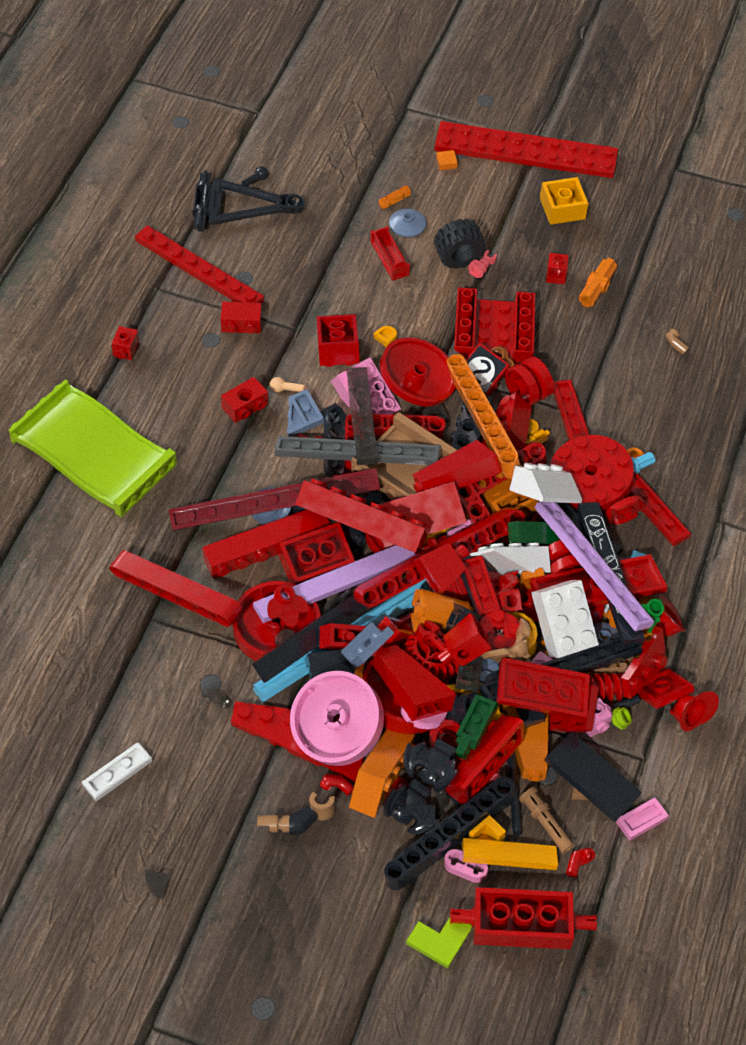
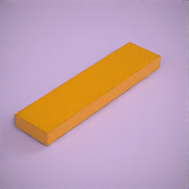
[462,838,558,870]

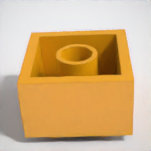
[540,177,588,225]

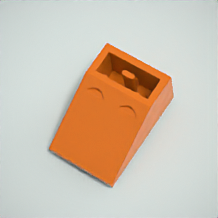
[477,472,538,522]

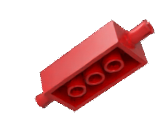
[450,887,597,950]

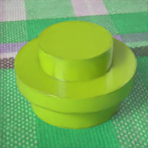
[611,707,632,730]

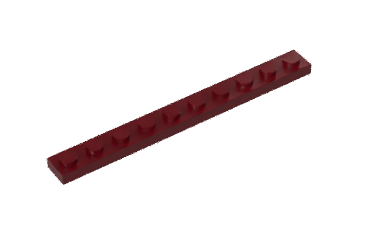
[168,468,381,531]

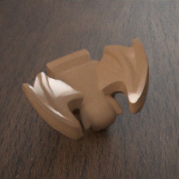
[481,618,531,663]

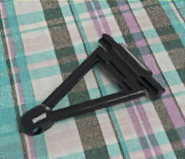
[192,170,305,232]

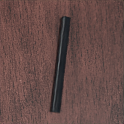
[507,752,522,836]

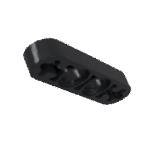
[323,405,345,477]

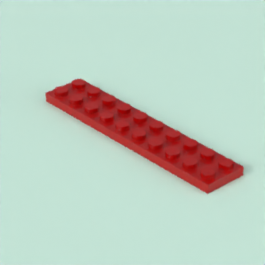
[434,121,618,178]

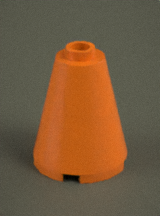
[411,589,474,632]

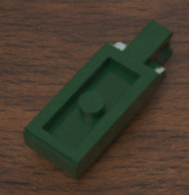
[455,694,498,760]

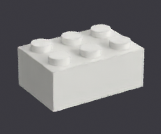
[531,580,599,658]

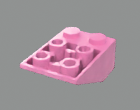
[331,358,401,415]

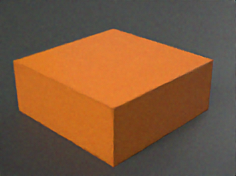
[436,150,458,170]

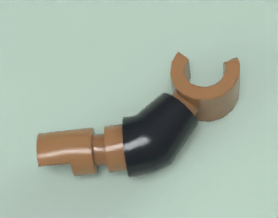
[257,792,336,835]

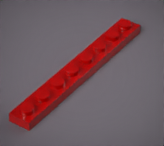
[135,225,264,303]

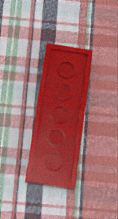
[529,554,668,608]

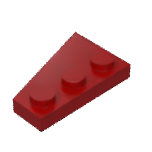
[621,626,667,699]

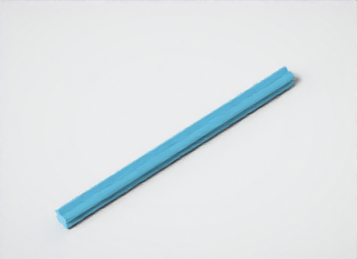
[253,556,471,702]

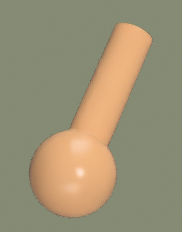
[270,377,307,392]

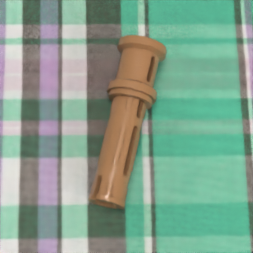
[519,787,575,854]

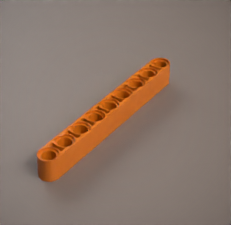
[447,354,521,479]

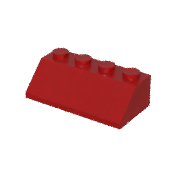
[444,715,524,805]

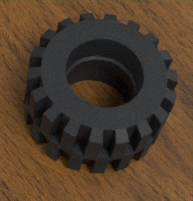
[434,219,486,269]

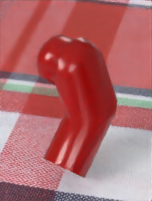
[320,774,354,796]
[566,848,596,877]

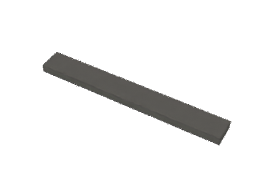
[274,436,442,465]

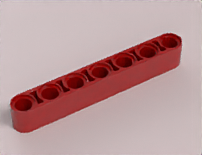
[109,550,243,627]

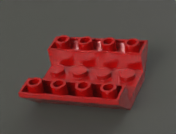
[454,287,535,365]

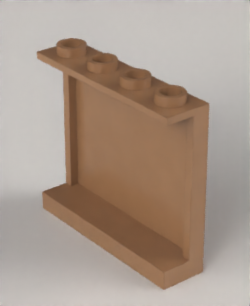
[351,412,457,500]

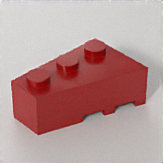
[481,392,532,451]

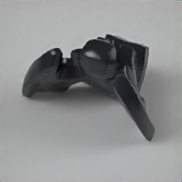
[403,739,458,792]
[383,779,440,835]

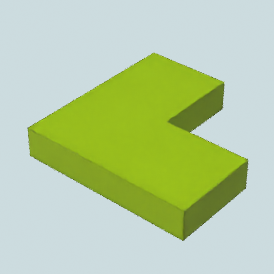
[406,918,473,969]

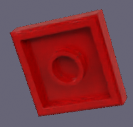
[636,668,694,709]

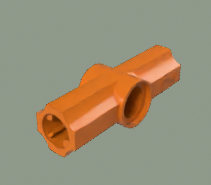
[578,258,618,308]

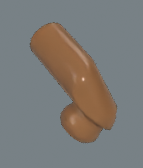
[666,329,689,355]

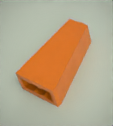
[501,704,548,782]

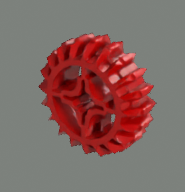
[403,629,461,682]

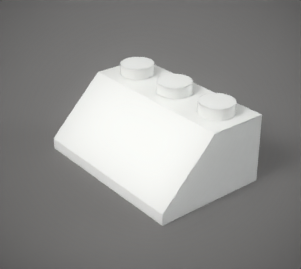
[510,463,582,503]

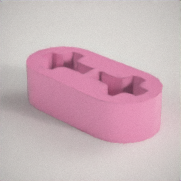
[444,849,488,883]

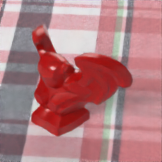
[493,571,523,614]

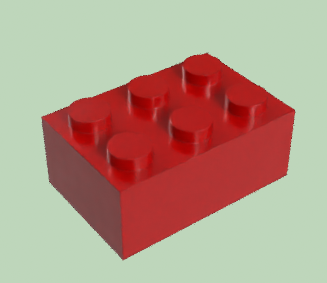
[316,314,360,367]
[276,522,355,585]

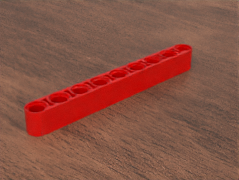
[353,507,526,608]

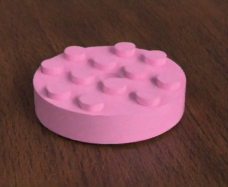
[290,671,384,766]

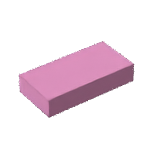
[616,798,669,841]

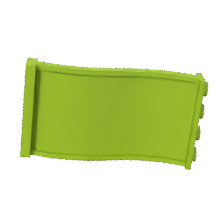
[9,379,177,518]

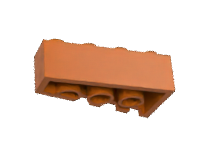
[349,729,415,818]

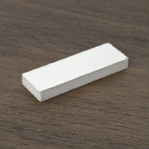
[82,742,152,802]

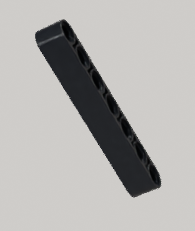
[384,777,514,890]

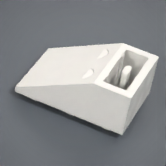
[470,543,551,578]

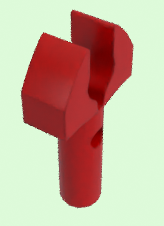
[416,621,447,652]

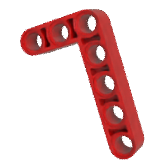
[345,413,446,473]
[457,442,546,531]

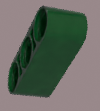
[508,521,560,546]

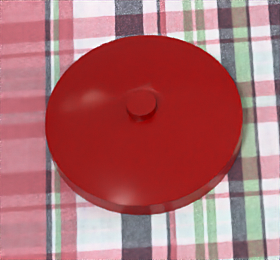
[380,338,455,407]

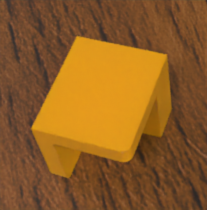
[468,815,506,841]

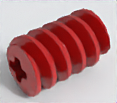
[589,672,623,701]

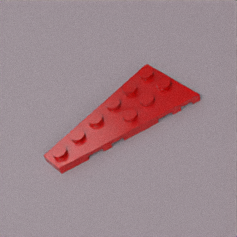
[231,701,363,783]

